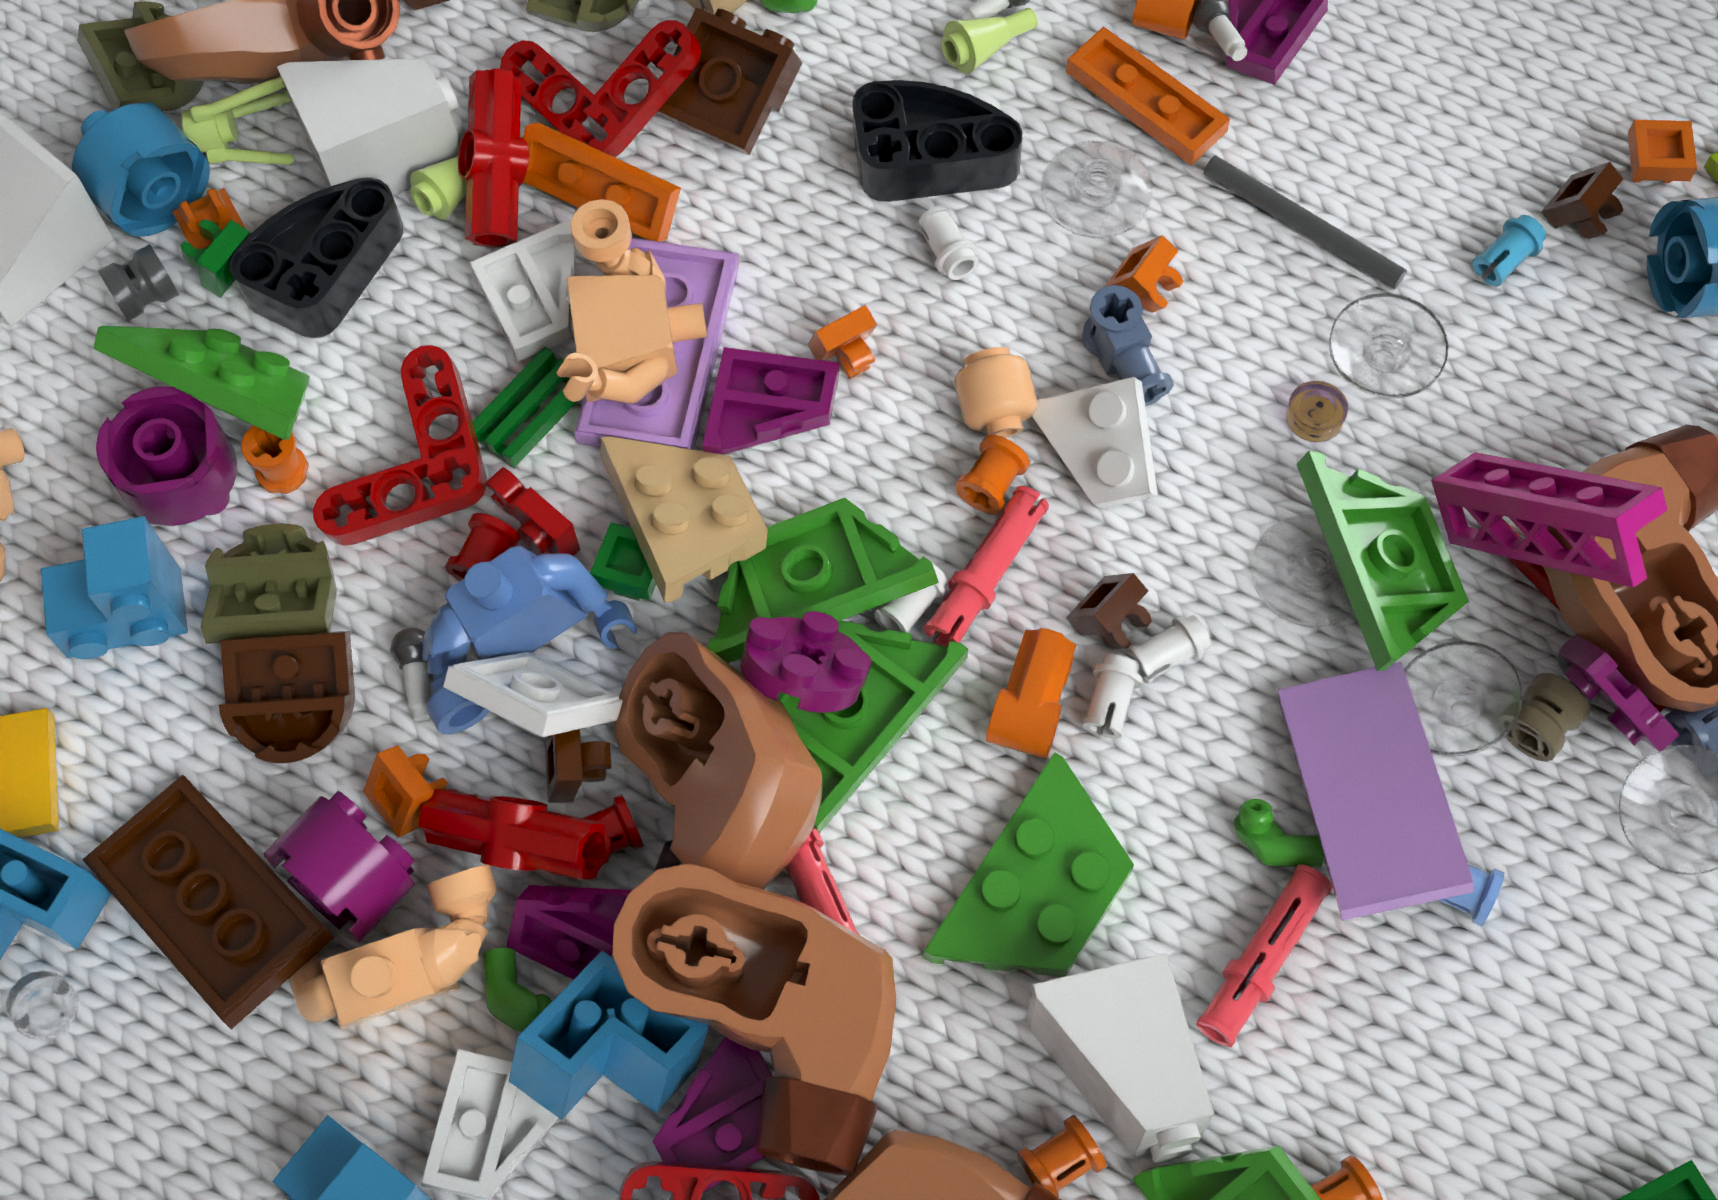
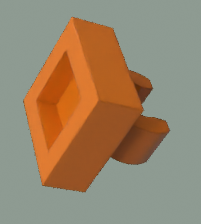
[1628,119,1697,183]
[172,188,246,249]
[1105,235,1184,313]
[807,305,877,379]
[363,745,448,838]

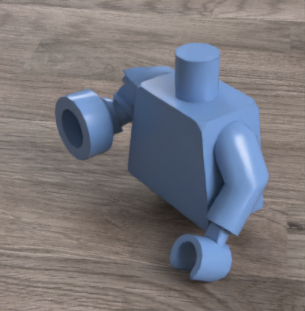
[422,546,637,734]

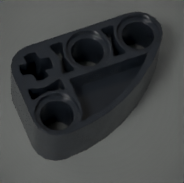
[852,80,1023,202]
[229,178,403,338]

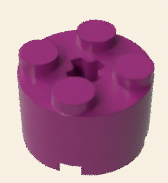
[96,386,237,526]
[263,791,415,943]

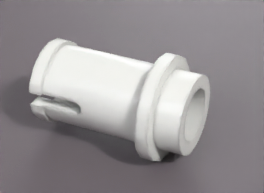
[917,206,979,280]
[874,564,948,633]
[1127,615,1212,684]
[1083,654,1143,738]

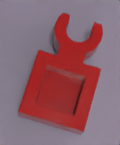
[486,467,581,556]

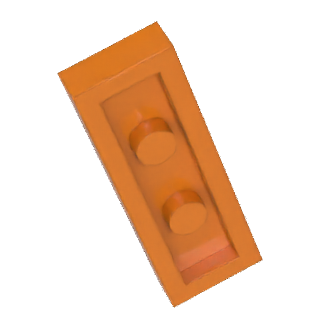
[1066,26,1230,166]
[523,122,681,242]

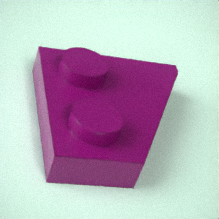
[1226,0,1328,85]
[702,347,840,455]
[1558,634,1679,752]
[506,885,632,980]
[652,1036,773,1194]

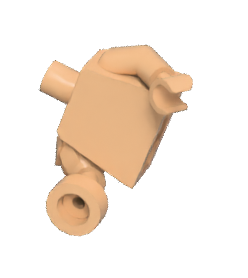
[557,199,708,404]
[289,864,497,1030]

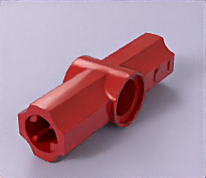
[458,68,529,248]
[419,789,611,879]

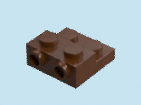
[656,7,802,155]

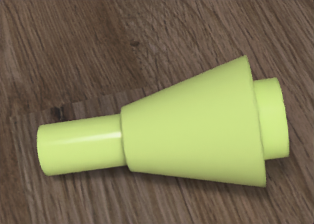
[941,8,1038,74]
[410,156,466,220]

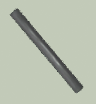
[1203,155,1407,290]

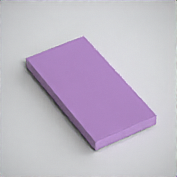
[574,238,739,450]
[1278,662,1474,921]

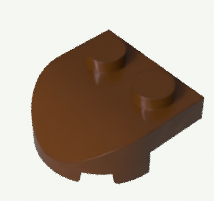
[219,631,355,763]

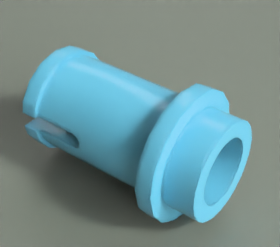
[1472,215,1546,287]

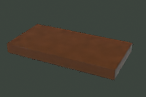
[82,775,334,1030]

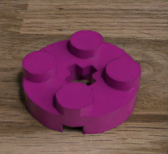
[740,611,871,712]

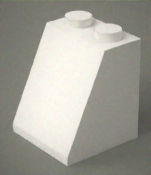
[277,58,466,196]
[0,113,114,327]
[1027,953,1214,1163]

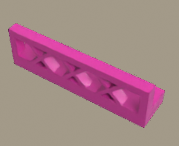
[1431,452,1668,588]

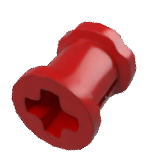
[445,513,521,582]
[583,794,644,855]

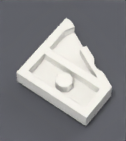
[469,219,576,362]
[1032,377,1158,509]
[421,1049,559,1200]

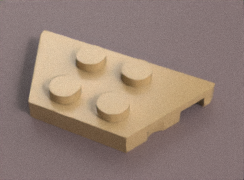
[600,436,768,603]

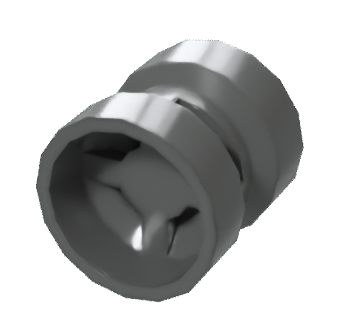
[98,244,179,321]

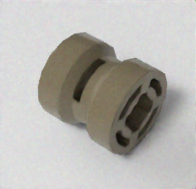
[1500,673,1591,762]

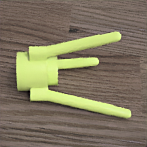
[181,77,295,165]

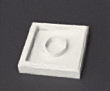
[443,652,623,737]

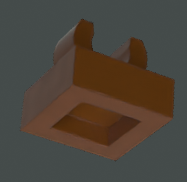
[1542,162,1624,239]
[1066,573,1152,649]
[545,729,611,803]

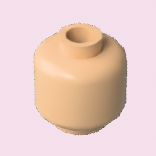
[954,347,1038,438]

